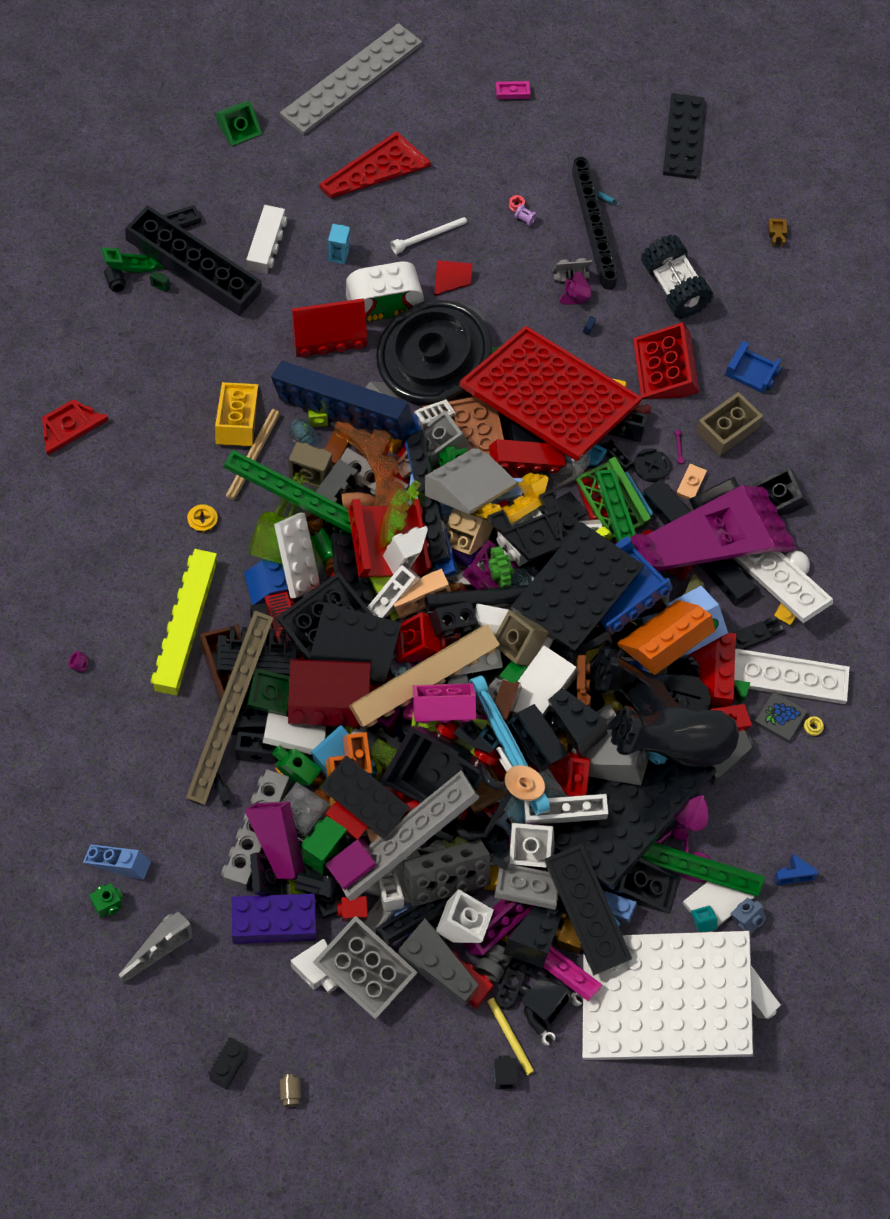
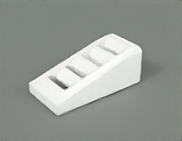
[414,400,456,431]
[377,867,404,911]

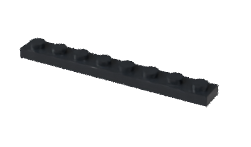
[406,430,451,566]

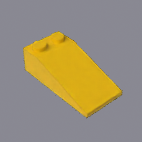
[215,382,258,446]

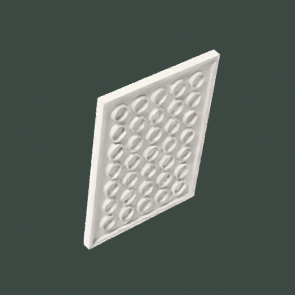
[582,931,753,1060]

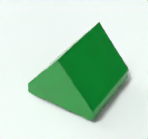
[734,680,750,704]

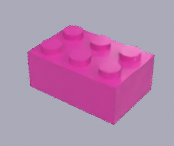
[413,683,476,724]

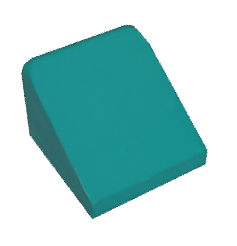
[691,905,718,933]

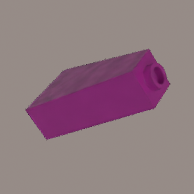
[245,801,304,881]

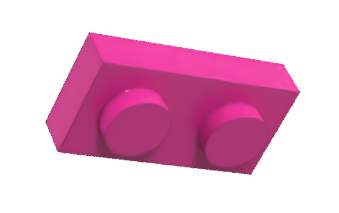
[495,81,530,99]

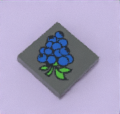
[754,692,807,743]

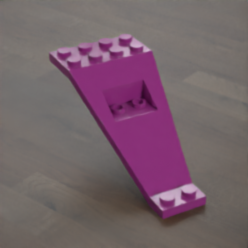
[630,485,797,571]

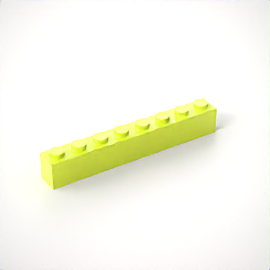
[151,549,218,696]

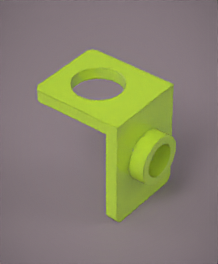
[308,409,328,427]

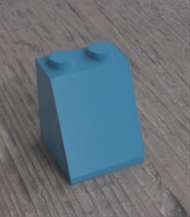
[311,725,378,778]

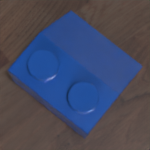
[244,556,290,605]

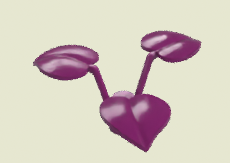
[654,795,711,883]

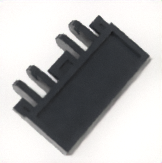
[216,626,296,676]

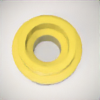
[804,717,824,736]

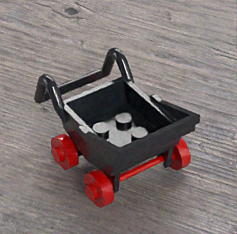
[379,720,513,840]

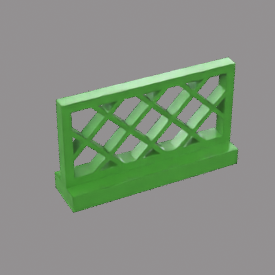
[575,457,651,541]

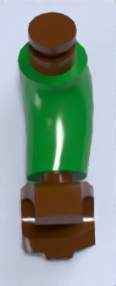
[302,511,335,576]

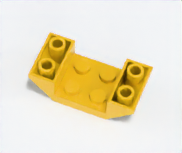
[471,473,548,524]

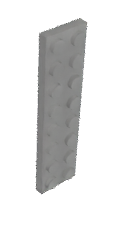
[342,771,480,901]

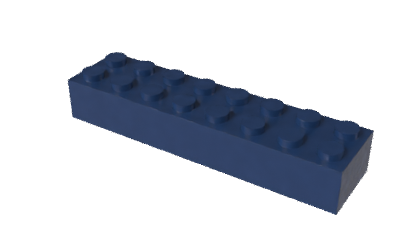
[271,361,415,441]

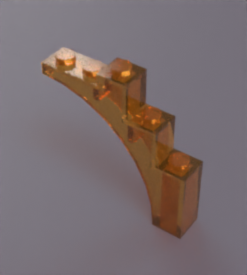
[334,421,406,506]

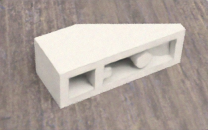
[367,565,421,618]

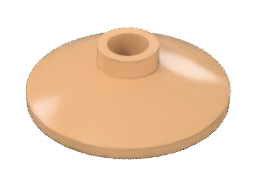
[505,765,545,801]

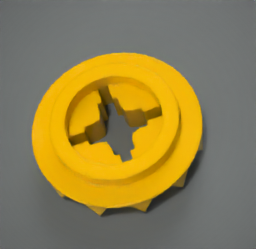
[187,504,218,533]

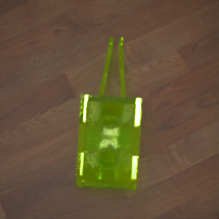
[248,473,305,564]

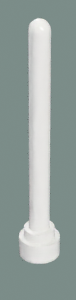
[390,217,467,255]

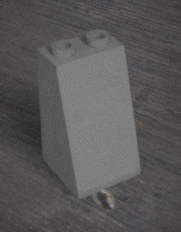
[572,730,649,786]

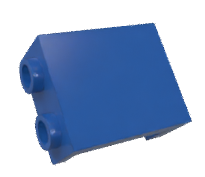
[725,341,782,394]

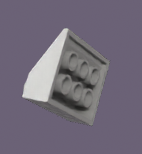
[425,448,518,514]
[313,916,418,1019]

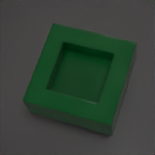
[150,271,170,293]

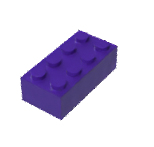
[232,894,316,944]

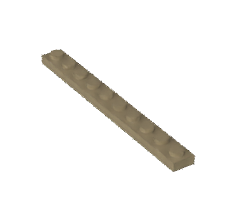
[185,611,273,805]

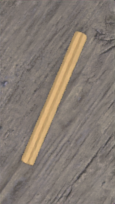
[226,409,280,500]

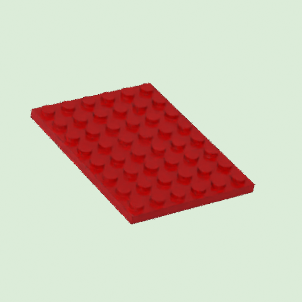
[459,326,642,461]

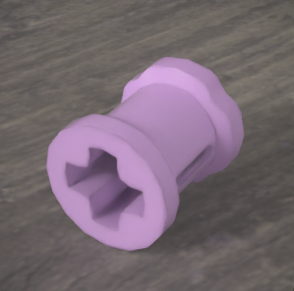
[514,204,537,226]

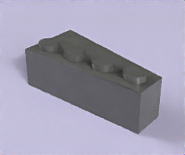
[299,459,358,529]
[398,918,478,1008]

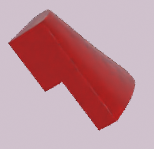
[434,260,473,296]

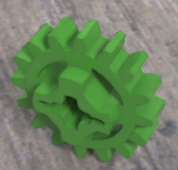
[488,546,513,587]

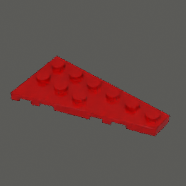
[319,131,431,198]

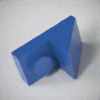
[773,854,818,886]

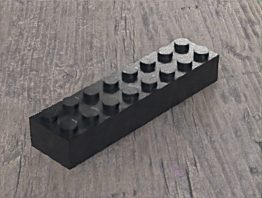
[125,205,262,316]

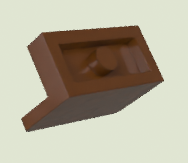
[494,680,522,723]

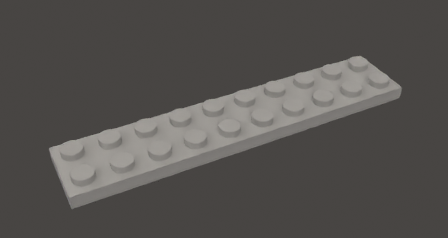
[280,23,422,135]

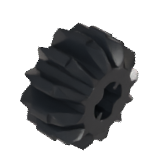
[667,654,701,677]

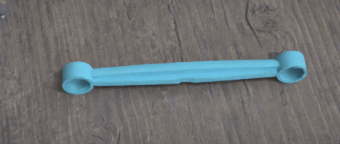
[469,676,550,815]

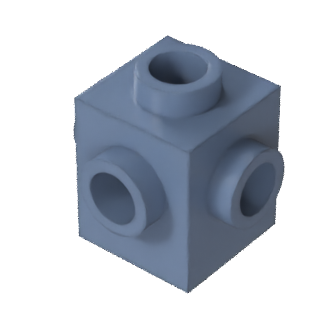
[730,897,766,934]

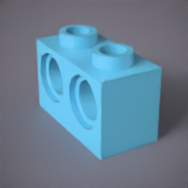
[328,224,350,264]

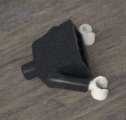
[519,979,583,1046]

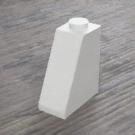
[751,966,781,1019]

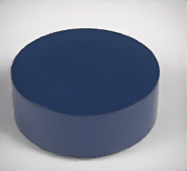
[583,316,596,334]

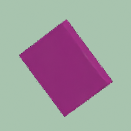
[325,838,377,890]

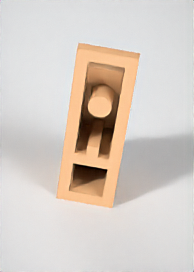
[393,569,451,619]

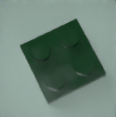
[246,668,290,716]

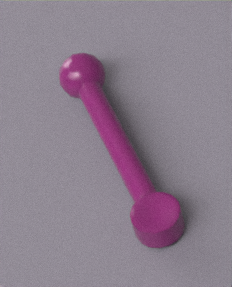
[674,430,684,464]

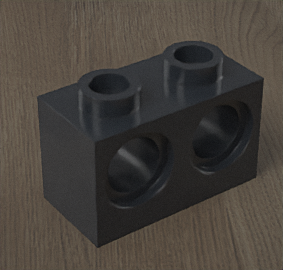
[429,601,478,638]

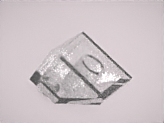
[550,451,590,491]

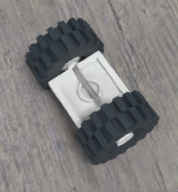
[641,235,713,319]

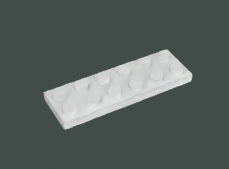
[733,551,833,623]
[734,649,850,704]

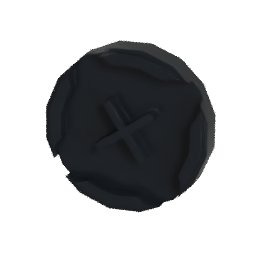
[633,448,670,482]

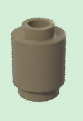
[279,1074,302,1107]

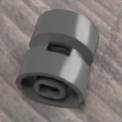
[475,944,513,983]

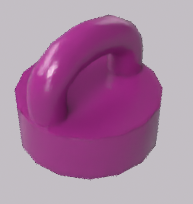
[68,651,88,672]

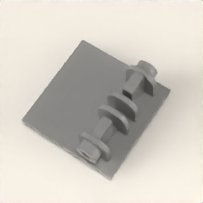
[552,258,592,283]

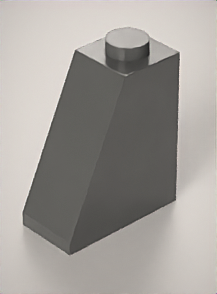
[711,730,753,785]

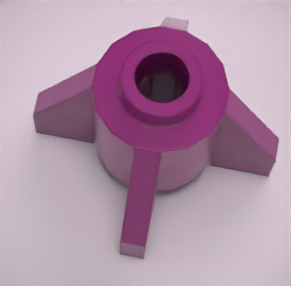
[559,271,592,305]

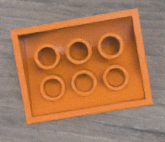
[617,600,715,675]

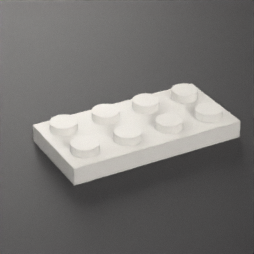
[274,513,320,598]

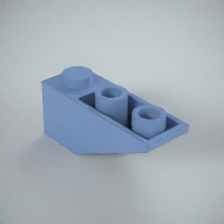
[83,844,151,880]

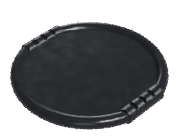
[376,300,492,404]

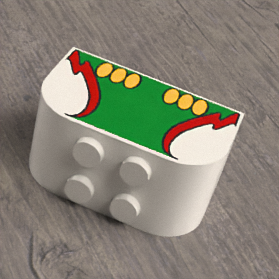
[346,262,424,322]

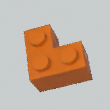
[325,732,372,777]

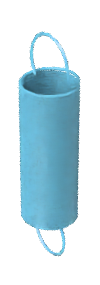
[597,191,619,205]

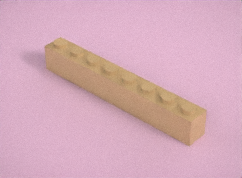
[349,624,500,728]

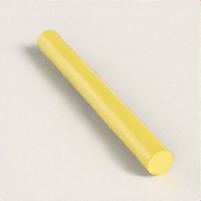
[487,998,534,1076]

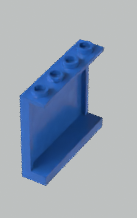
[599,536,672,635]

